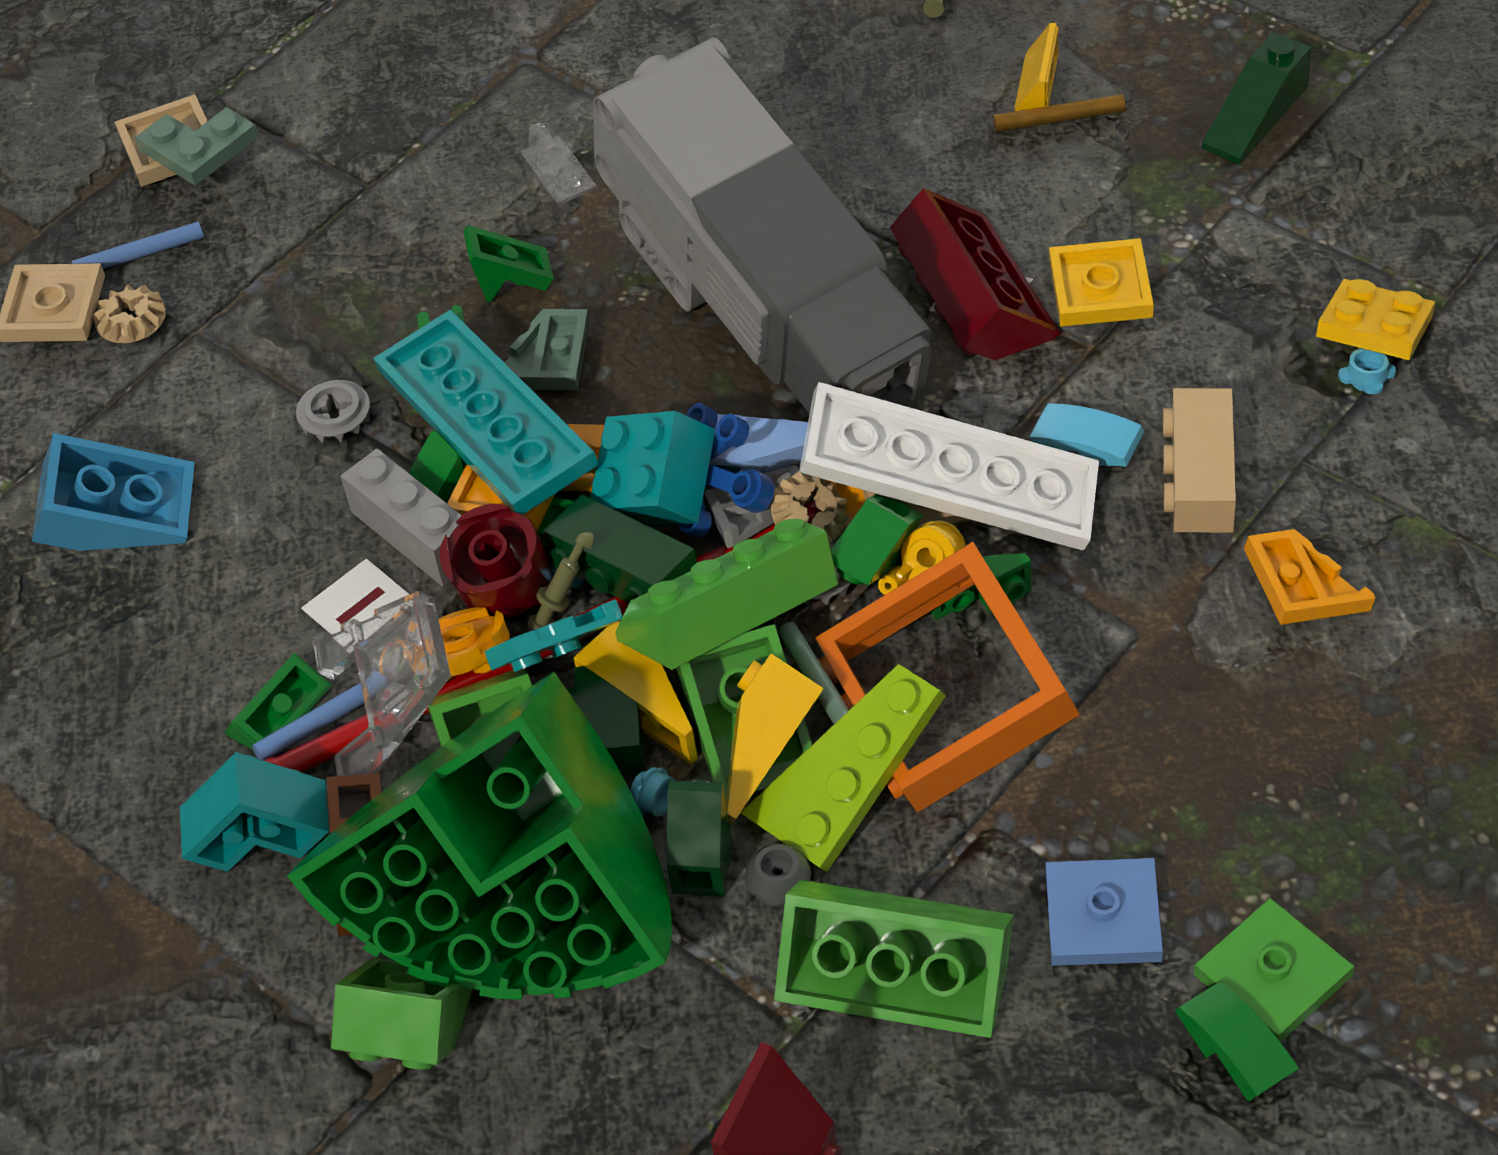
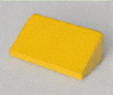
[1014,23,1059,111]

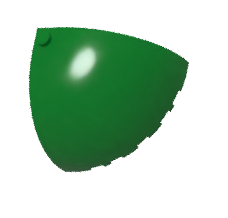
[287,672,672,1000]

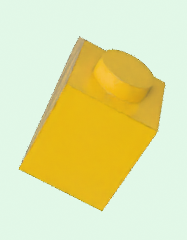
[573,621,698,765]
[725,653,824,825]

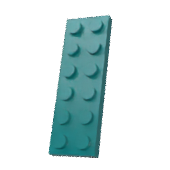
[373,310,599,515]

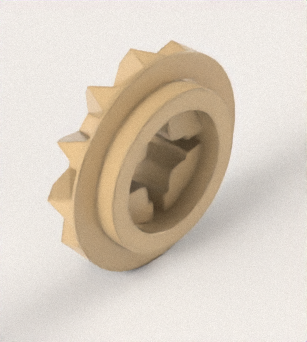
[92,284,166,343]
[771,471,849,544]

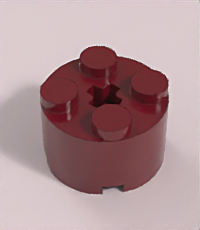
[440,504,552,619]

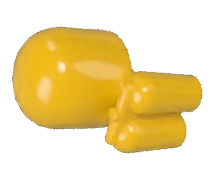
[878,520,966,595]

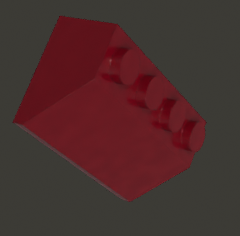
[890,188,1061,361]

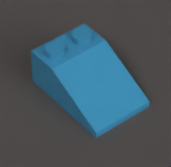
[32,433,195,551]

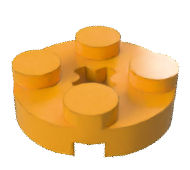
[408,607,510,686]

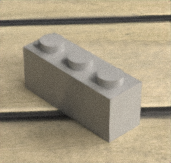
[340,448,462,588]

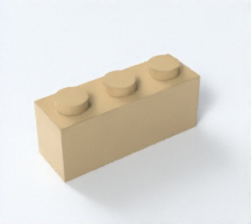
[1163,388,1236,533]

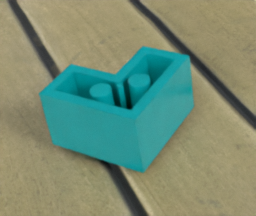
[180,752,329,872]

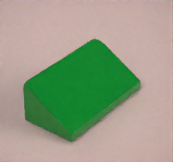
[224,653,332,750]

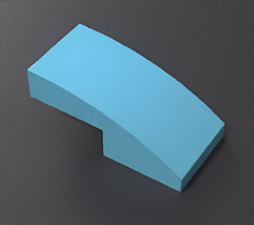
[1029,403,1144,466]

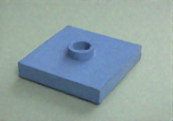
[1045,858,1163,966]

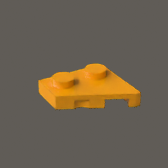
[1244,529,1376,625]

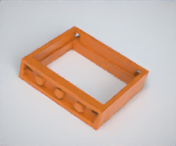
[815,542,1080,813]

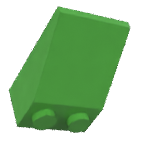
[675,624,812,799]

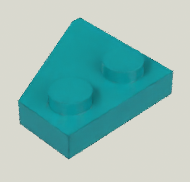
[484,599,623,673]

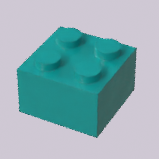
[590,411,716,526]

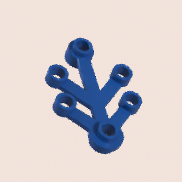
[665,403,774,538]

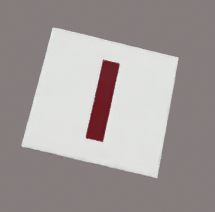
[301,558,420,655]

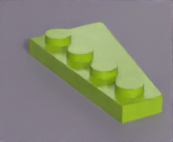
[740,664,946,872]

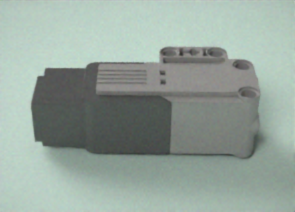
[593,37,932,414]

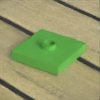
[1194,898,1354,1042]

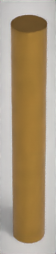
[993,94,1126,132]

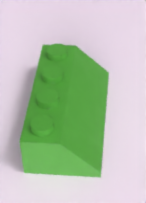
[615,518,838,670]
[774,880,1014,1038]

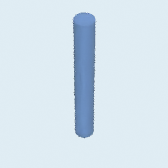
[71,221,204,269]
[252,670,392,760]

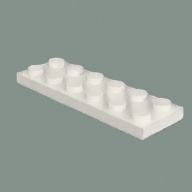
[799,382,1099,551]

